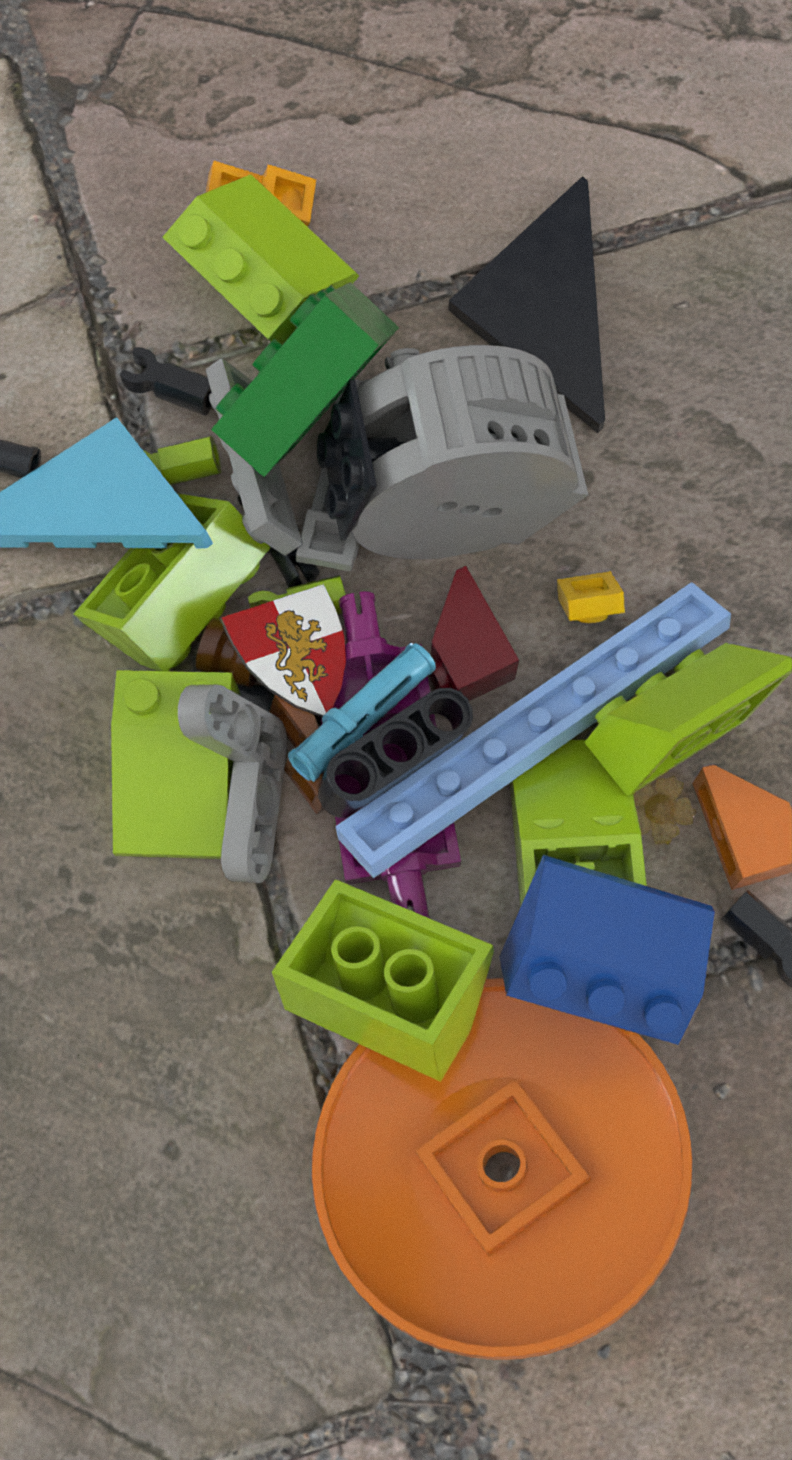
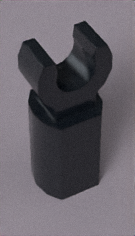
[120,347,212,416]
[721,890,792,987]

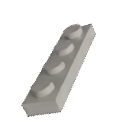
[205,357,302,556]

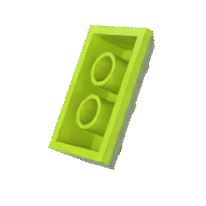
[162,174,359,345]
[74,493,271,671]
[584,643,792,797]
[272,879,494,1082]

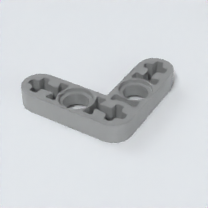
[178,685,287,883]

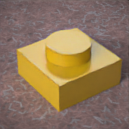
[557,571,625,623]

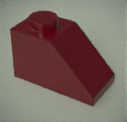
[429,566,519,701]

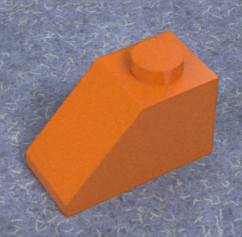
[692,764,792,890]

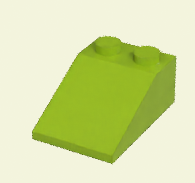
[111,670,241,859]

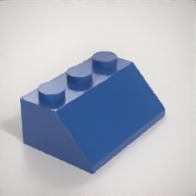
[499,855,715,1045]

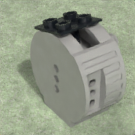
[317,345,588,559]

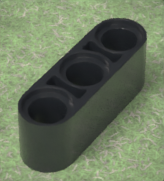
[318,688,473,818]

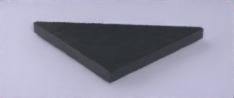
[448,176,605,433]

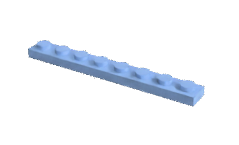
[335,582,731,878]

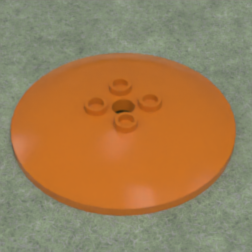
[312,978,692,1360]

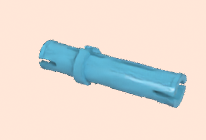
[288,643,436,782]

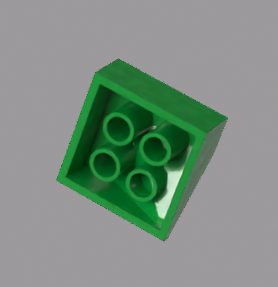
[211,282,399,477]

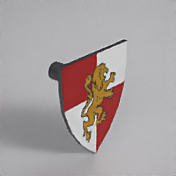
[220,584,346,717]

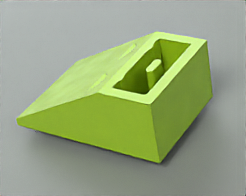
[510,739,647,907]

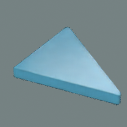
[0,417,213,548]

